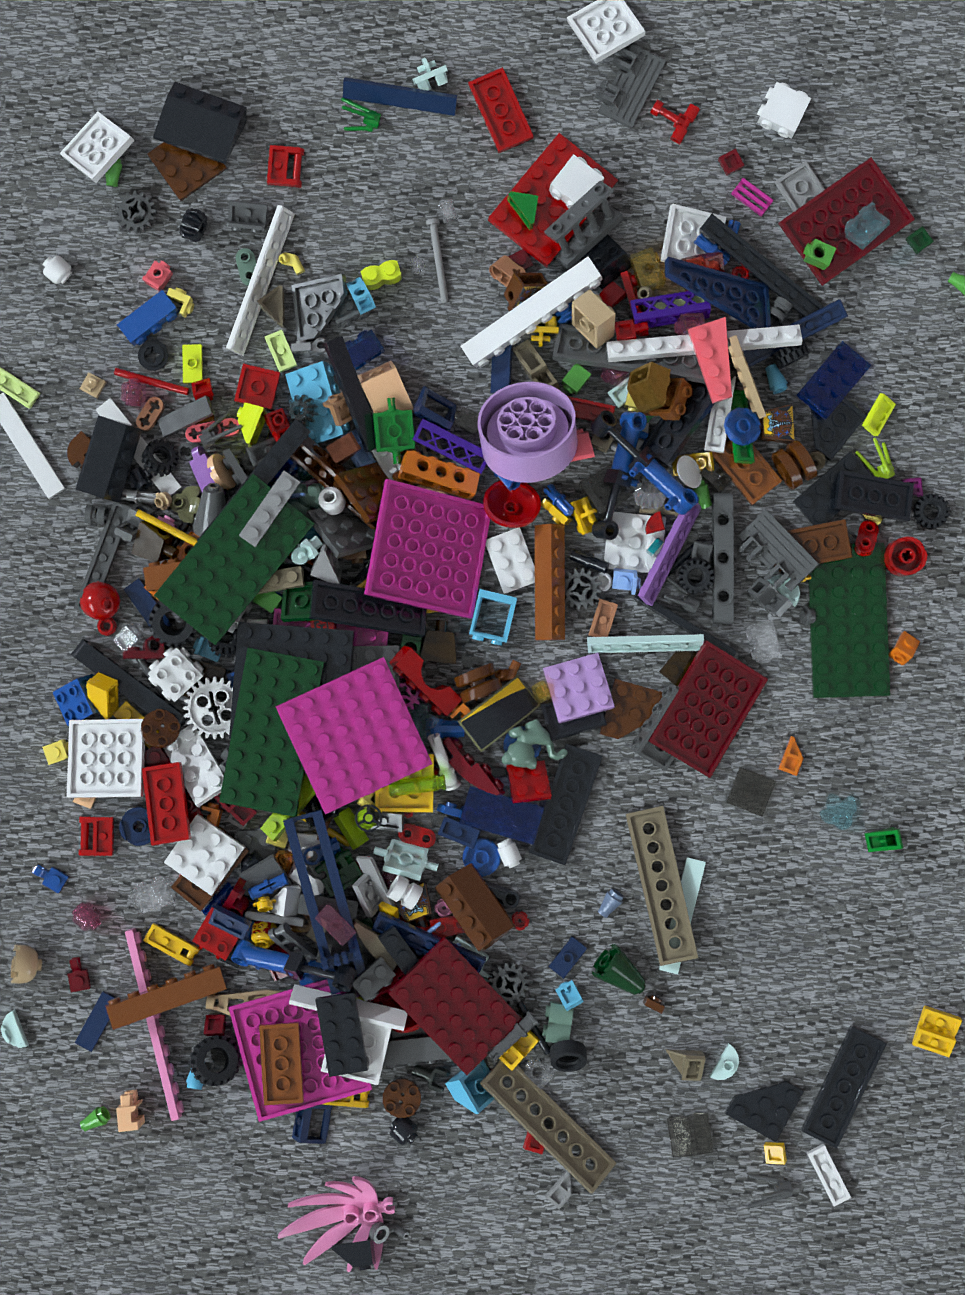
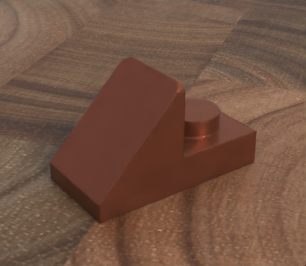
[326,432,361,465]

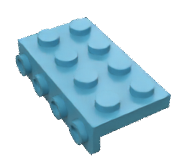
[285,361,350,444]

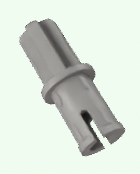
[120,488,156,504]

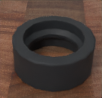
[550,1040,587,1072]

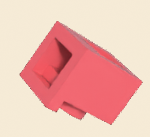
[142,260,173,292]

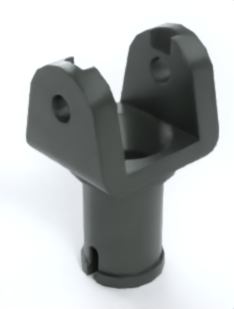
[412,1065,450,1093]

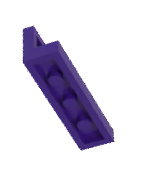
[630,291,711,328]
[412,419,487,474]

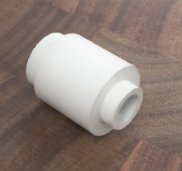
[497,838,522,868]

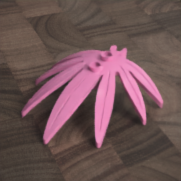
[278,1176,395,1272]

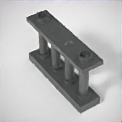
[544,181,624,269]

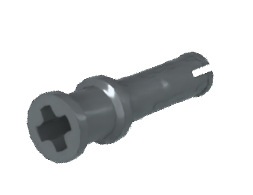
[487,1011,540,1062]

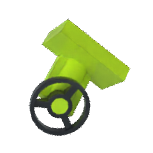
[333,804,383,850]

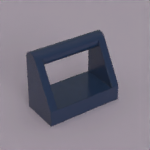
[412,386,457,431]
[292,1104,332,1144]

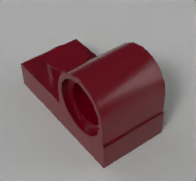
[123,636,164,659]
[222,878,250,917]

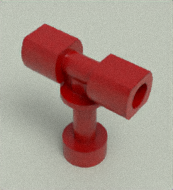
[650,99,700,145]

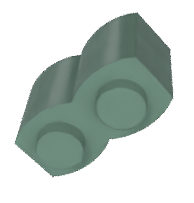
[542,1001,574,1043]

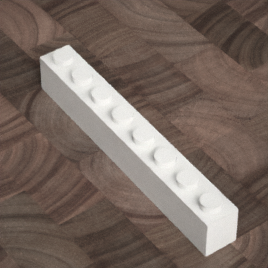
[461,257,603,368]

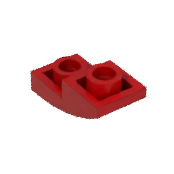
[598,281,626,309]
[263,408,290,442]

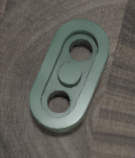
[236,248,257,286]

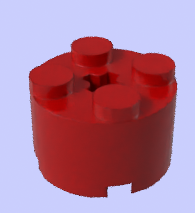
[884,536,927,577]

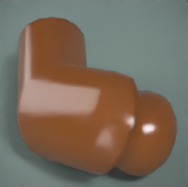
[495,660,521,682]

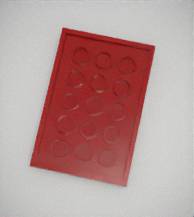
[488,133,618,268]

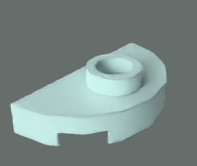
[768,574,800,607]
[1,1009,29,1048]
[709,1043,739,1080]

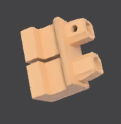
[116,1090,145,1132]

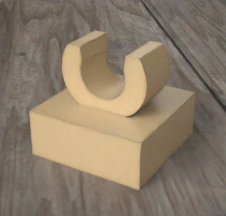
[80,372,106,399]

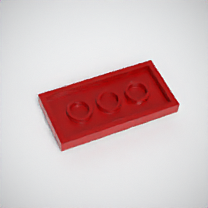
[468,67,534,153]
[142,762,191,846]

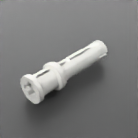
[427,733,461,791]

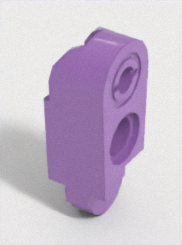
[189,445,227,495]

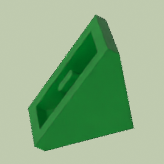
[507,191,538,230]
[864,827,904,852]

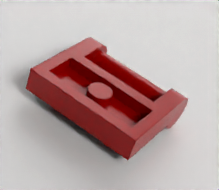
[267,145,305,188]
[78,816,114,856]

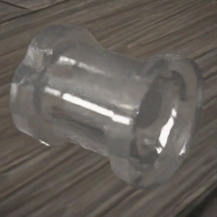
[437,199,459,224]

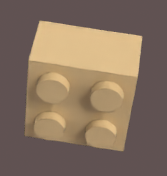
[572,289,616,349]

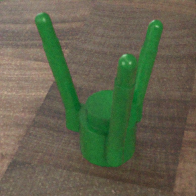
[341,97,381,132]

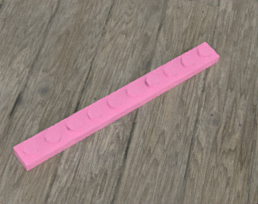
[125,928,184,1121]

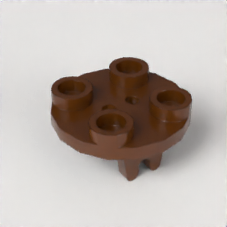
[140,709,180,748]
[383,1078,421,1118]

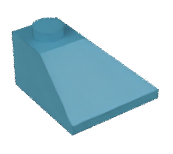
[445,1060,495,1114]

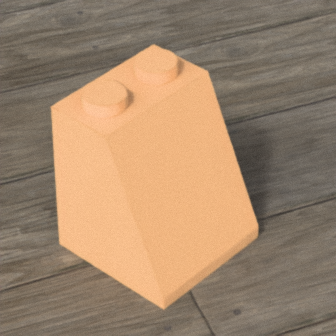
[358,361,414,413]

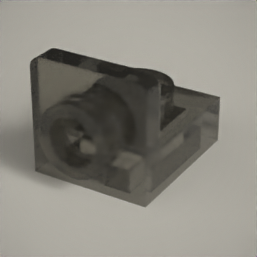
[700,468,732,493]

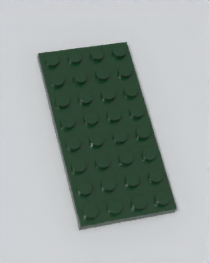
[154,474,314,645]
[808,543,890,698]
[219,648,325,817]

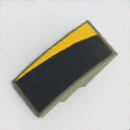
[457,675,541,752]

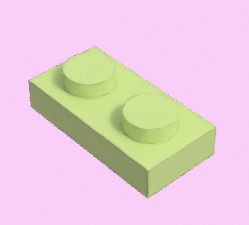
[265,330,297,373]

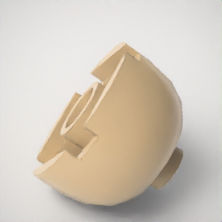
[11,944,42,984]

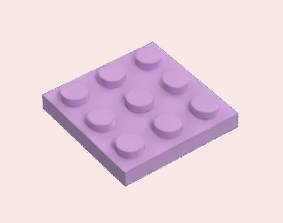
[543,653,615,724]

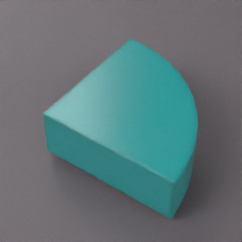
[646,538,663,556]

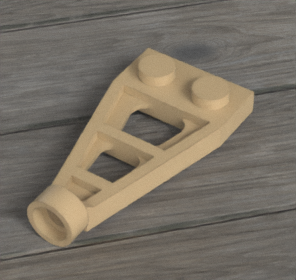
[206,989,282,1016]

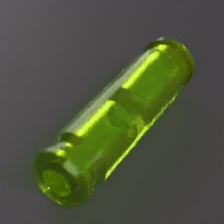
[389,774,446,797]

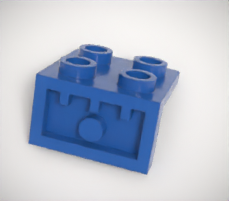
[53,674,99,726]

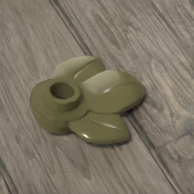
[170,486,201,523]

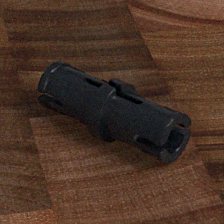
[570,549,609,574]

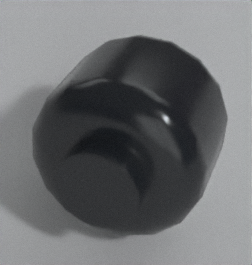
[389,1117,418,1146]

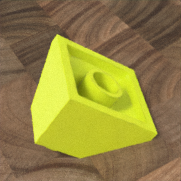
[237,403,268,446]

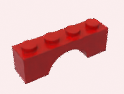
[389,646,462,716]

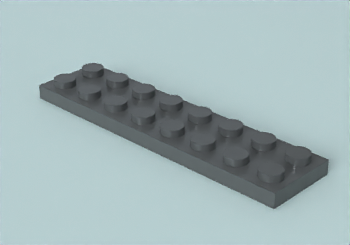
[553,324,705,383]

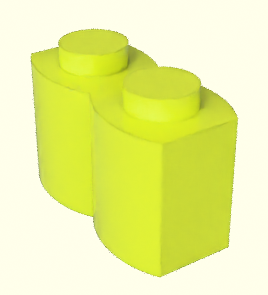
[360,260,402,290]

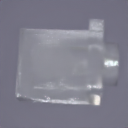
[113,621,147,651]

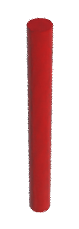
[114,368,190,396]

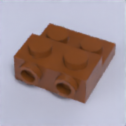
[644,378,692,420]

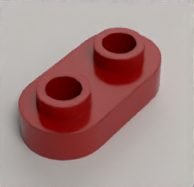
[854,520,879,556]
[398,823,436,848]

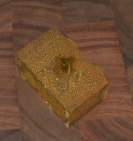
[629,247,666,291]

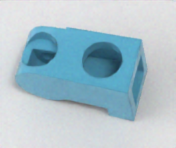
[346,277,376,315]

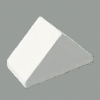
[268,885,301,917]

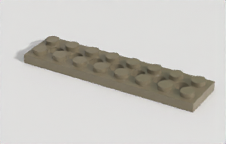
[626,806,698,966]
[480,1060,616,1193]

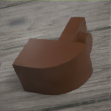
[67,431,91,469]

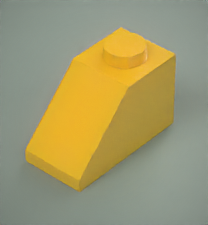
[86,672,119,720]

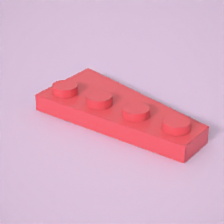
[688,317,732,404]

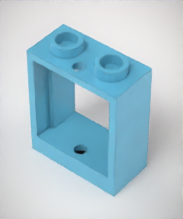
[469,589,517,646]

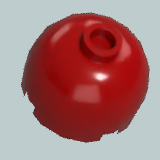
[80,581,121,620]

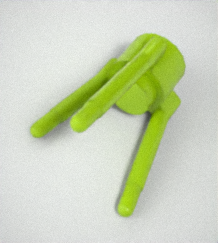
[855,438,896,479]

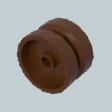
[772,440,817,490]
[453,663,502,703]

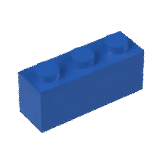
[117,290,179,346]

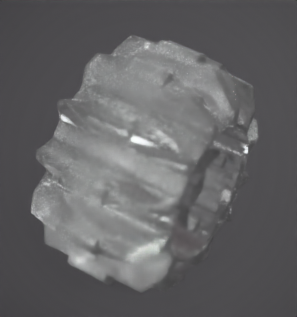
[634,480,666,510]

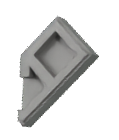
[545,1170,572,1210]

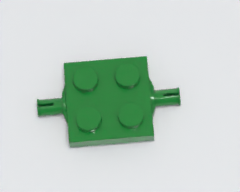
[373,398,415,464]

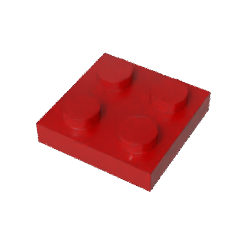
[234,364,281,410]
[506,760,552,803]

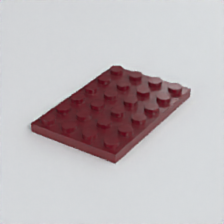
[778,157,915,286]
[648,640,768,778]
[388,937,522,1075]

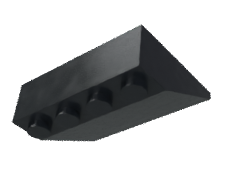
[153,82,247,164]

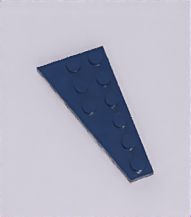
[665,256,771,329]

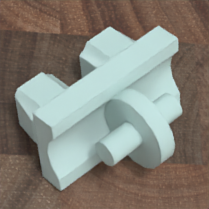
[412,58,448,91]
[291,536,323,565]

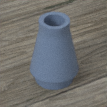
[598,888,624,918]

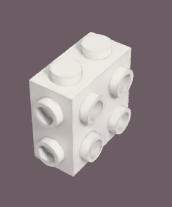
[757,82,811,139]
[549,154,604,208]
[148,646,204,702]

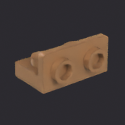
[322,392,352,426]

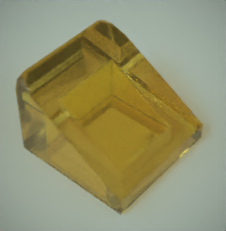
[531,681,551,704]

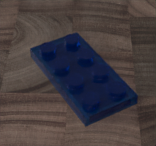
[796,341,871,420]
[459,786,544,845]

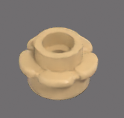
[154,492,172,510]

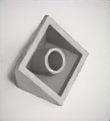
[310,541,343,584]

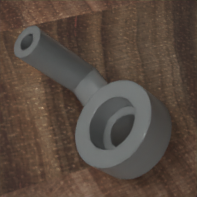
[369,1222,409,1244]

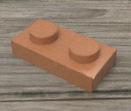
[588,599,618,637]

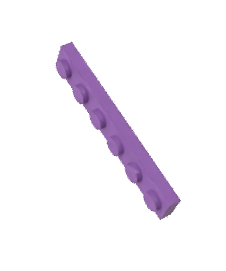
[638,503,701,606]

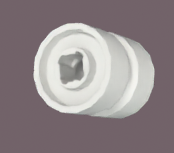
[387,874,423,910]

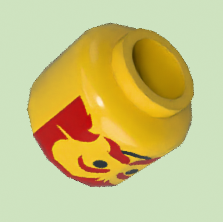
[251,921,278,948]

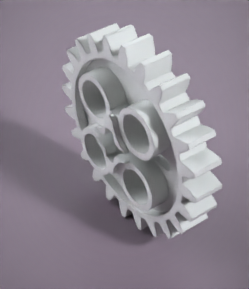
[183,676,233,739]

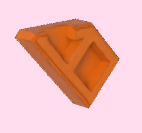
[778,736,804,776]

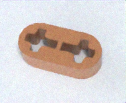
[136,397,165,431]

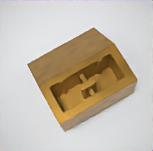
[627,362,671,414]

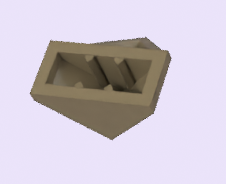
[257,286,285,328]
[665,1049,706,1081]

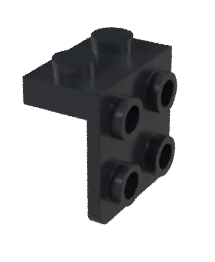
[580,234,632,289]

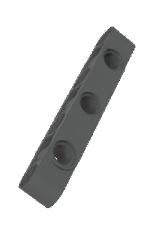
[712,493,734,624]

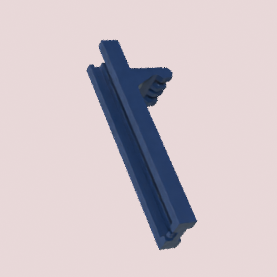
[283,809,365,995]

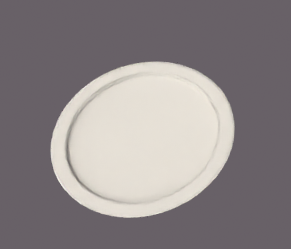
[677,455,702,488]

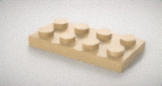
[728,335,766,419]

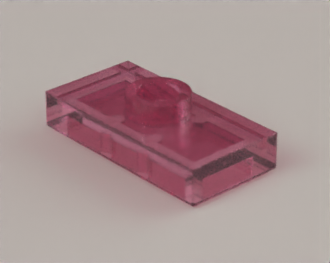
[315,903,356,946]

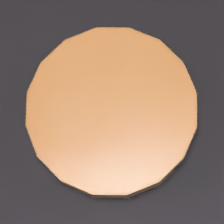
[207,453,236,490]

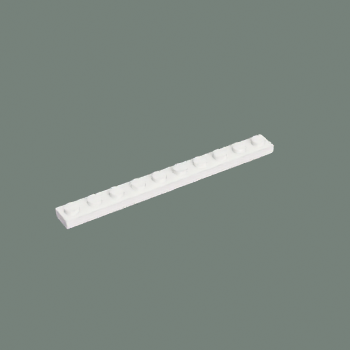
[606,325,802,362]

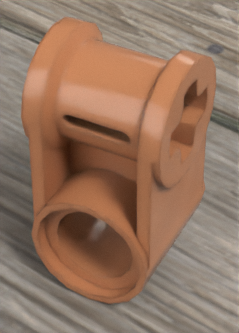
[489,255,526,287]

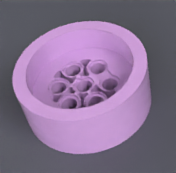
[478,382,578,483]

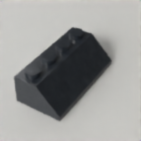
[75,415,142,503]

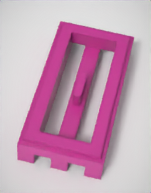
[731,178,773,217]

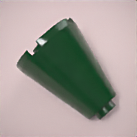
[592,944,646,995]

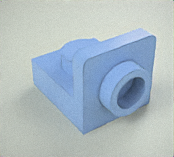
[612,568,641,595]

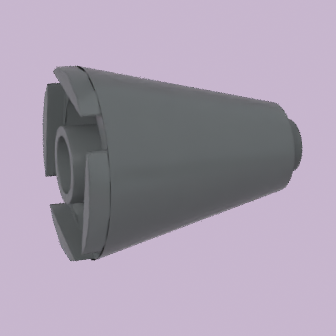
[193,483,227,537]

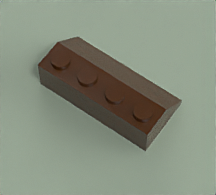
[435,863,516,952]

